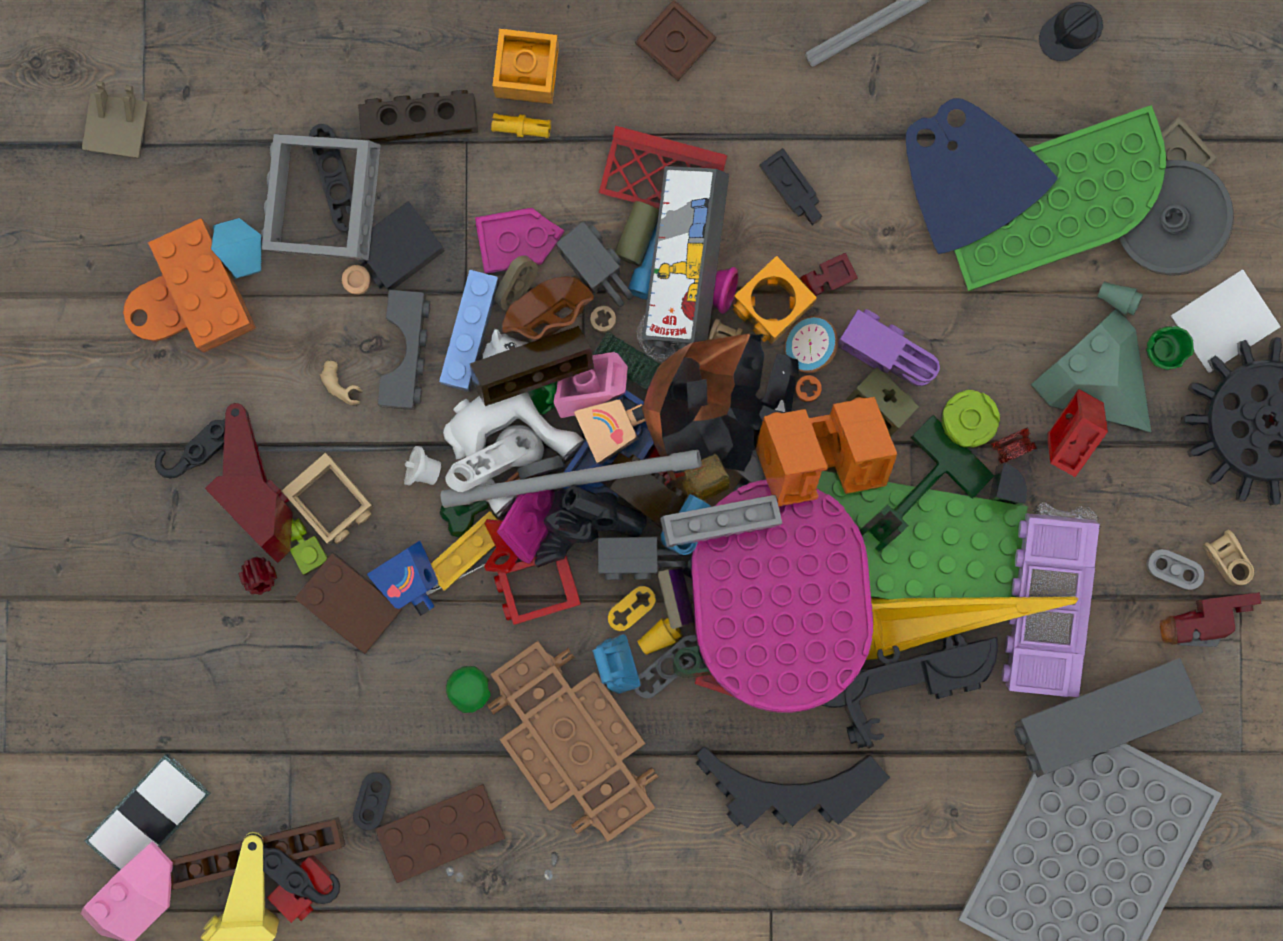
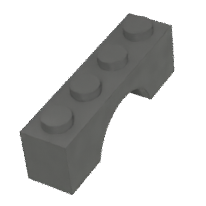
[378,290,430,410]

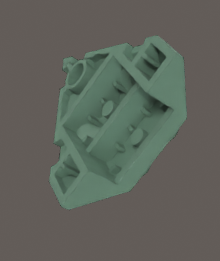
[1030,309,1151,432]

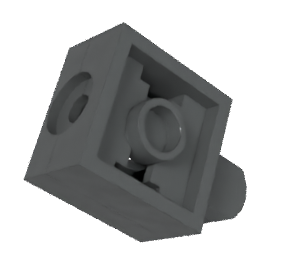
[556,221,634,307]
[598,537,686,580]

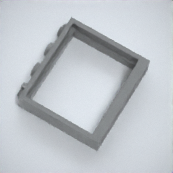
[261,134,381,260]

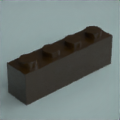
[469,326,594,406]
[601,453,687,529]

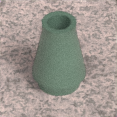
[1097,281,1143,315]

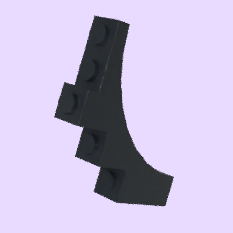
[696,746,890,829]

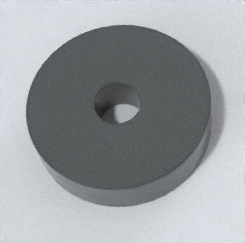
[517,456,565,479]

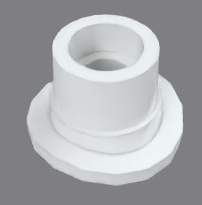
[404,446,441,486]

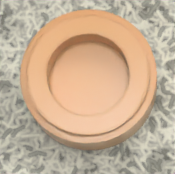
[342,265,371,295]

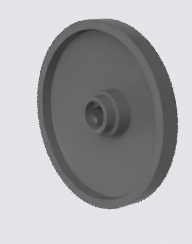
[1119,160,1234,276]

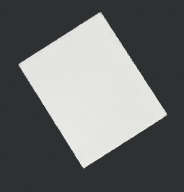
[1171,269,1281,373]

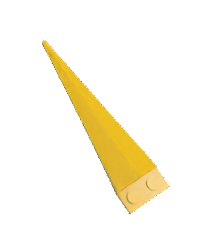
[866,597,1079,660]

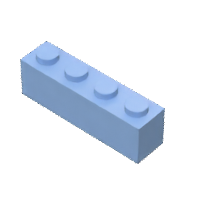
[439,270,500,392]

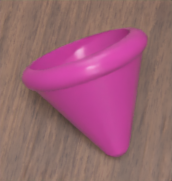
[713,267,739,314]

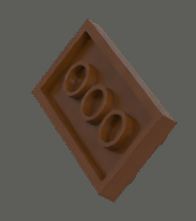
[375,784,505,883]

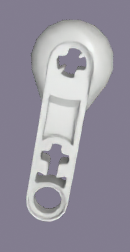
[445,425,544,492]

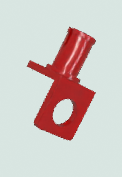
[484,509,518,573]

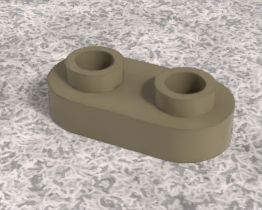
[494,255,538,311]

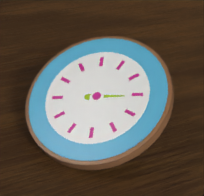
[785,316,838,373]

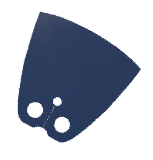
[906,98,1058,254]

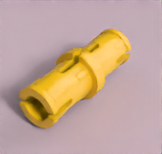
[491,113,551,139]

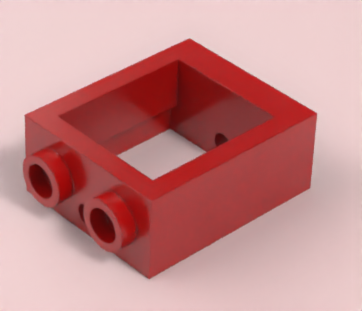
[1047,389,1108,477]
[494,555,581,625]

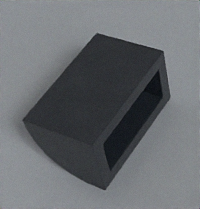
[989,463,1027,506]

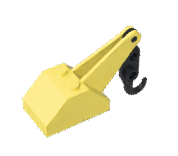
[201,832,340,941]

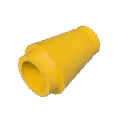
[637,618,682,655]

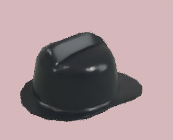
[1039,2,1103,61]

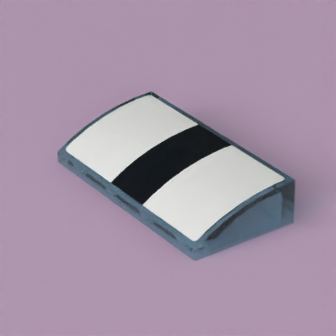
[84,754,211,871]

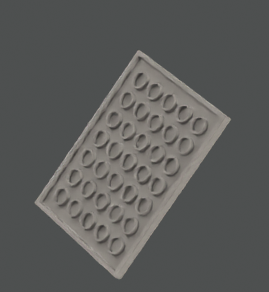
[958,743,1222,941]

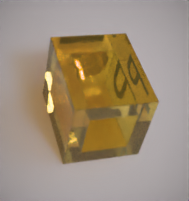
[682,454,729,501]

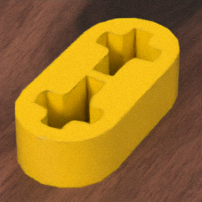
[608,586,656,631]

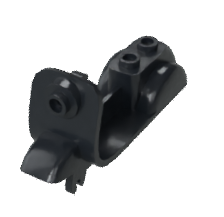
[821,634,998,749]

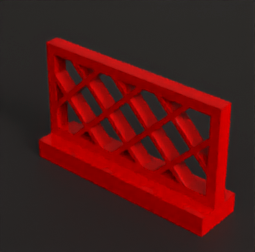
[599,126,728,209]

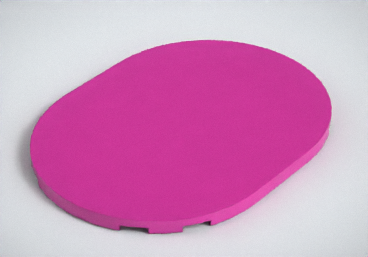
[691,480,873,713]

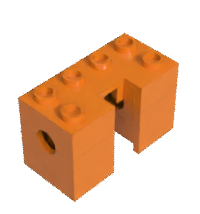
[755,397,897,506]

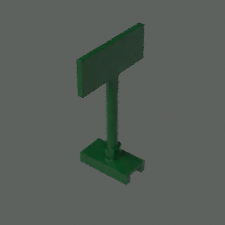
[860,415,995,552]

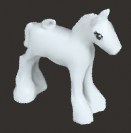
[443,329,585,517]

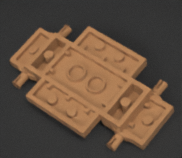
[487,641,659,842]

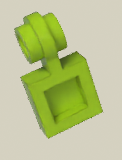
[290,518,328,575]

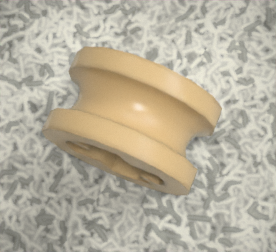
[590,306,616,333]

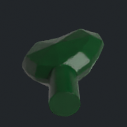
[440,500,489,538]

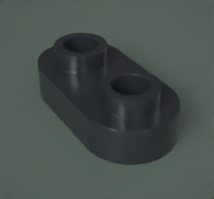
[353,772,392,830]

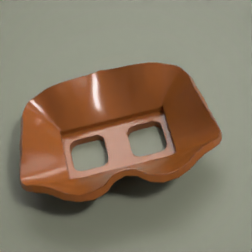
[502,276,594,340]

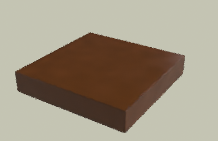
[635,0,716,81]

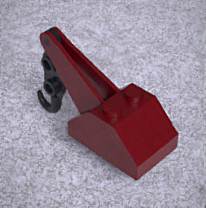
[155,403,293,563]

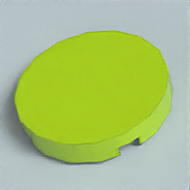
[942,390,1000,448]

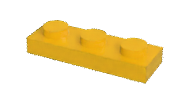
[431,511,498,591]

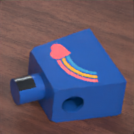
[367,541,438,616]

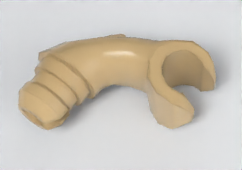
[319,360,362,406]

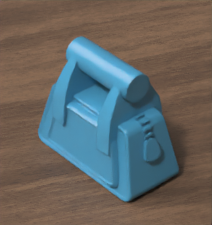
[593,634,641,694]

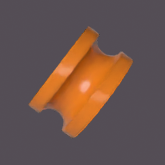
[795,375,822,402]

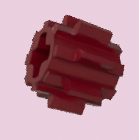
[238,557,277,595]

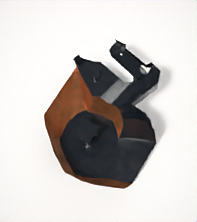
[642,334,799,481]

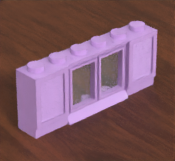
[1002,513,1100,697]

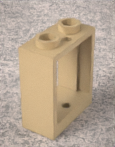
[282,453,374,544]

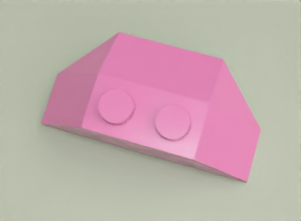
[80,841,173,941]

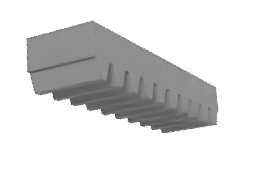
[660,495,782,548]

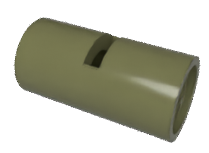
[615,201,659,266]

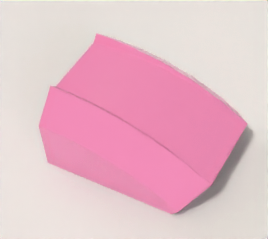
[554,352,628,418]

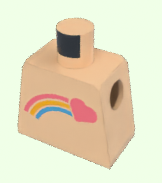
[574,399,645,464]

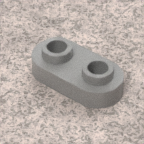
[1146,549,1204,590]

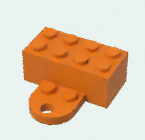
[123,218,256,352]

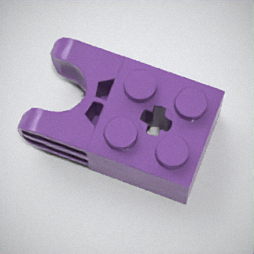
[838,309,940,387]

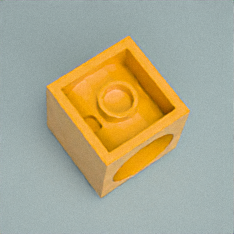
[492,29,559,104]
[732,256,817,344]

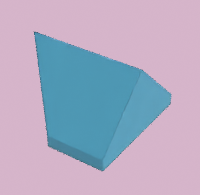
[211,218,261,280]

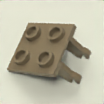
[82,81,148,159]

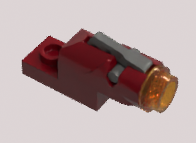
[1160,592,1262,647]

